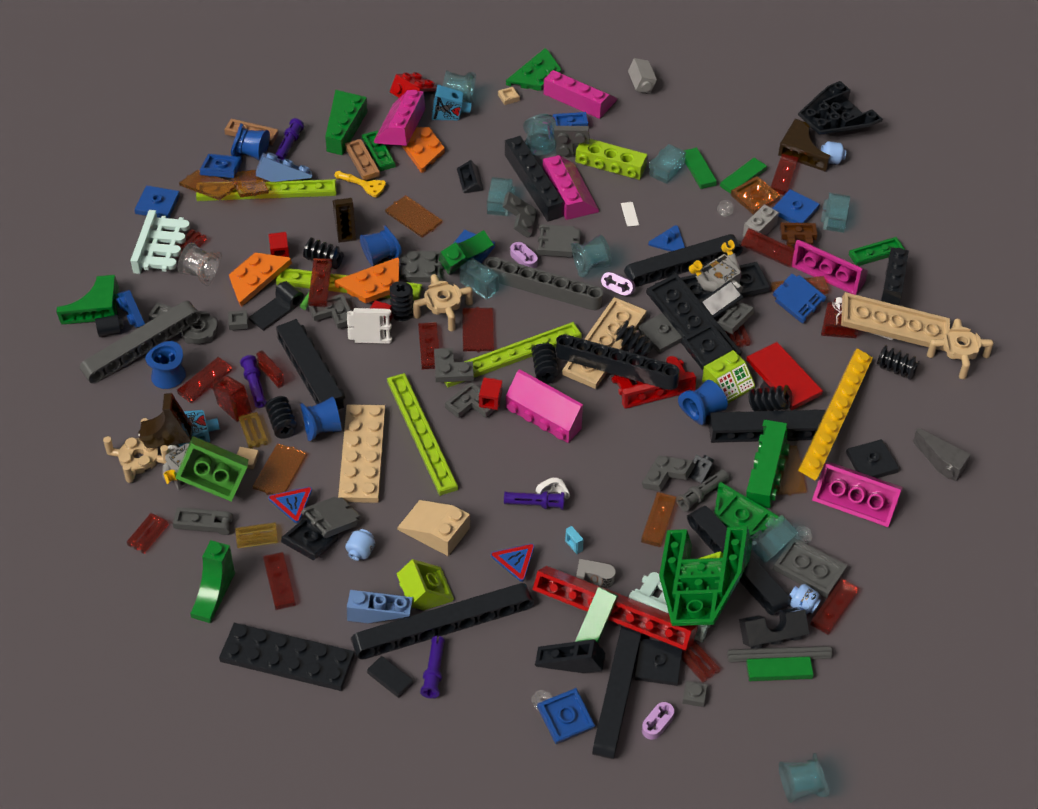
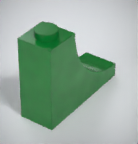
[439,230,494,275]
[56,275,119,325]
[190,540,235,623]

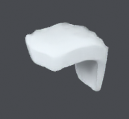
[536,478,570,499]

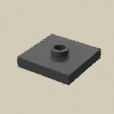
[637,313,682,354]

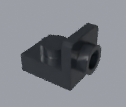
[688,455,718,484]

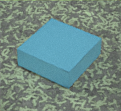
[565,526,584,554]

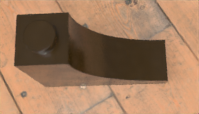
[778,119,831,172]
[332,198,356,243]
[138,393,193,448]

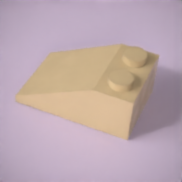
[397,500,470,556]

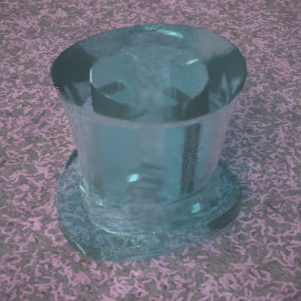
[443,71,476,103]
[523,114,556,156]
[571,235,612,277]
[779,753,830,803]

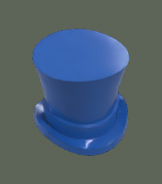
[231,123,270,161]
[360,225,402,266]
[145,341,186,389]
[678,380,728,425]
[300,397,342,441]

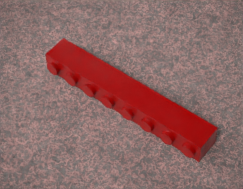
[532,566,699,651]

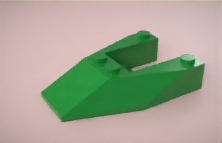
[659,526,752,626]

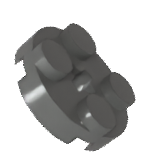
[181,311,218,344]

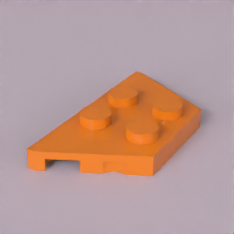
[401,127,445,173]
[229,253,292,307]
[335,257,399,304]

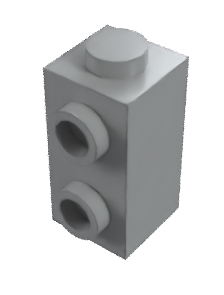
[628,58,657,93]
[743,204,779,244]

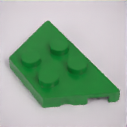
[506,48,561,91]
[714,482,785,539]

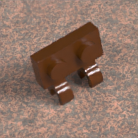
[780,222,817,251]

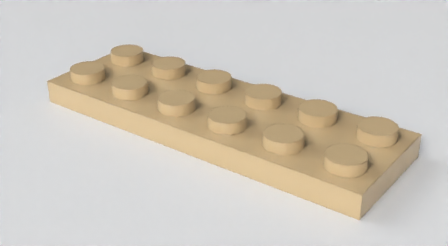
[841,292,950,351]
[562,297,647,389]
[338,405,385,503]

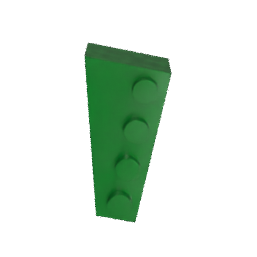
[325,90,368,155]
[746,420,790,508]

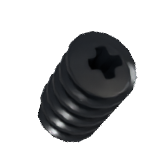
[303,237,344,269]
[389,281,414,321]
[614,320,655,357]
[531,343,559,384]
[877,345,919,380]
[748,385,792,411]
[265,396,297,439]

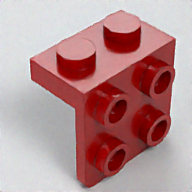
[390,72,437,98]

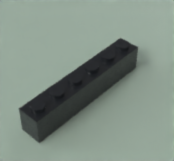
[505,136,564,222]
[276,319,345,410]
[709,409,826,443]

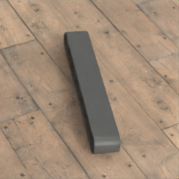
[484,257,603,310]
[80,301,201,383]

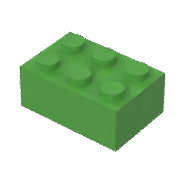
[175,436,249,502]

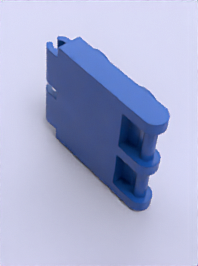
[773,274,827,323]

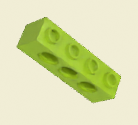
[575,139,647,180]

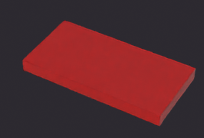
[746,342,823,410]

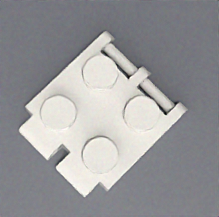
[347,308,392,344]

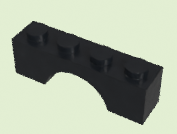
[881,247,909,306]

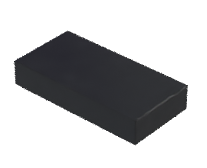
[367,656,413,698]

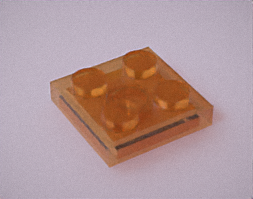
[731,176,781,215]

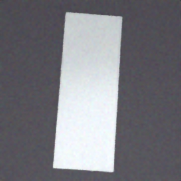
[621,202,639,227]

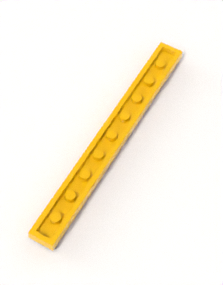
[798,348,873,480]

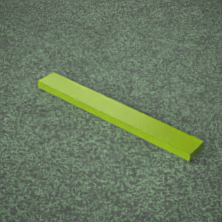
[196,179,336,201]
[276,268,422,301]
[444,322,582,388]
[387,373,458,496]

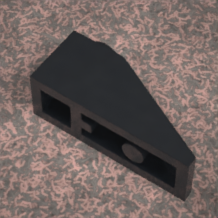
[535,639,606,673]

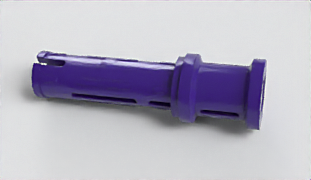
[275,118,304,160]
[240,355,267,408]
[504,491,565,510]
[420,636,445,698]

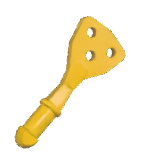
[334,171,386,198]

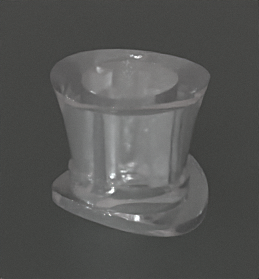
[178,242,222,286]

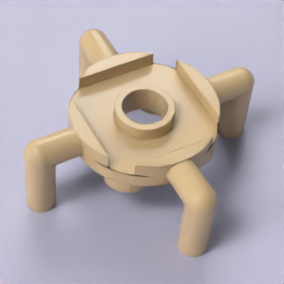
[413,274,473,331]
[927,318,994,379]
[103,418,169,483]

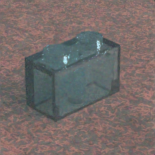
[649,144,686,184]
[487,177,516,216]
[821,193,850,233]
[460,258,499,300]
[751,515,799,563]

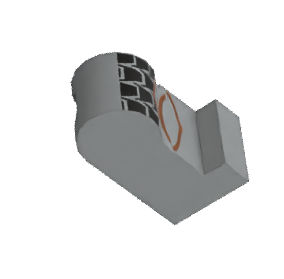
[576,559,615,588]

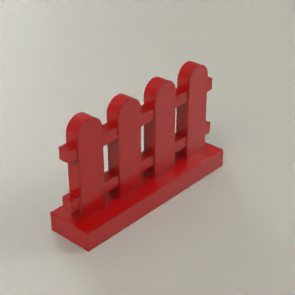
[612,356,696,409]

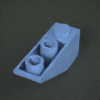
[256,152,312,182]
[347,590,413,623]

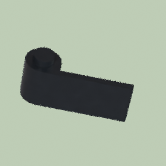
[248,281,304,331]
[95,313,124,337]

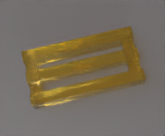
[239,412,268,449]
[235,522,278,548]

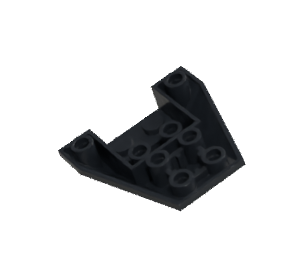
[798,81,883,135]

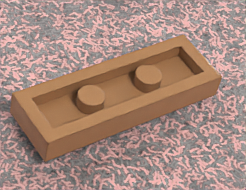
[224,119,279,145]
[345,139,380,181]

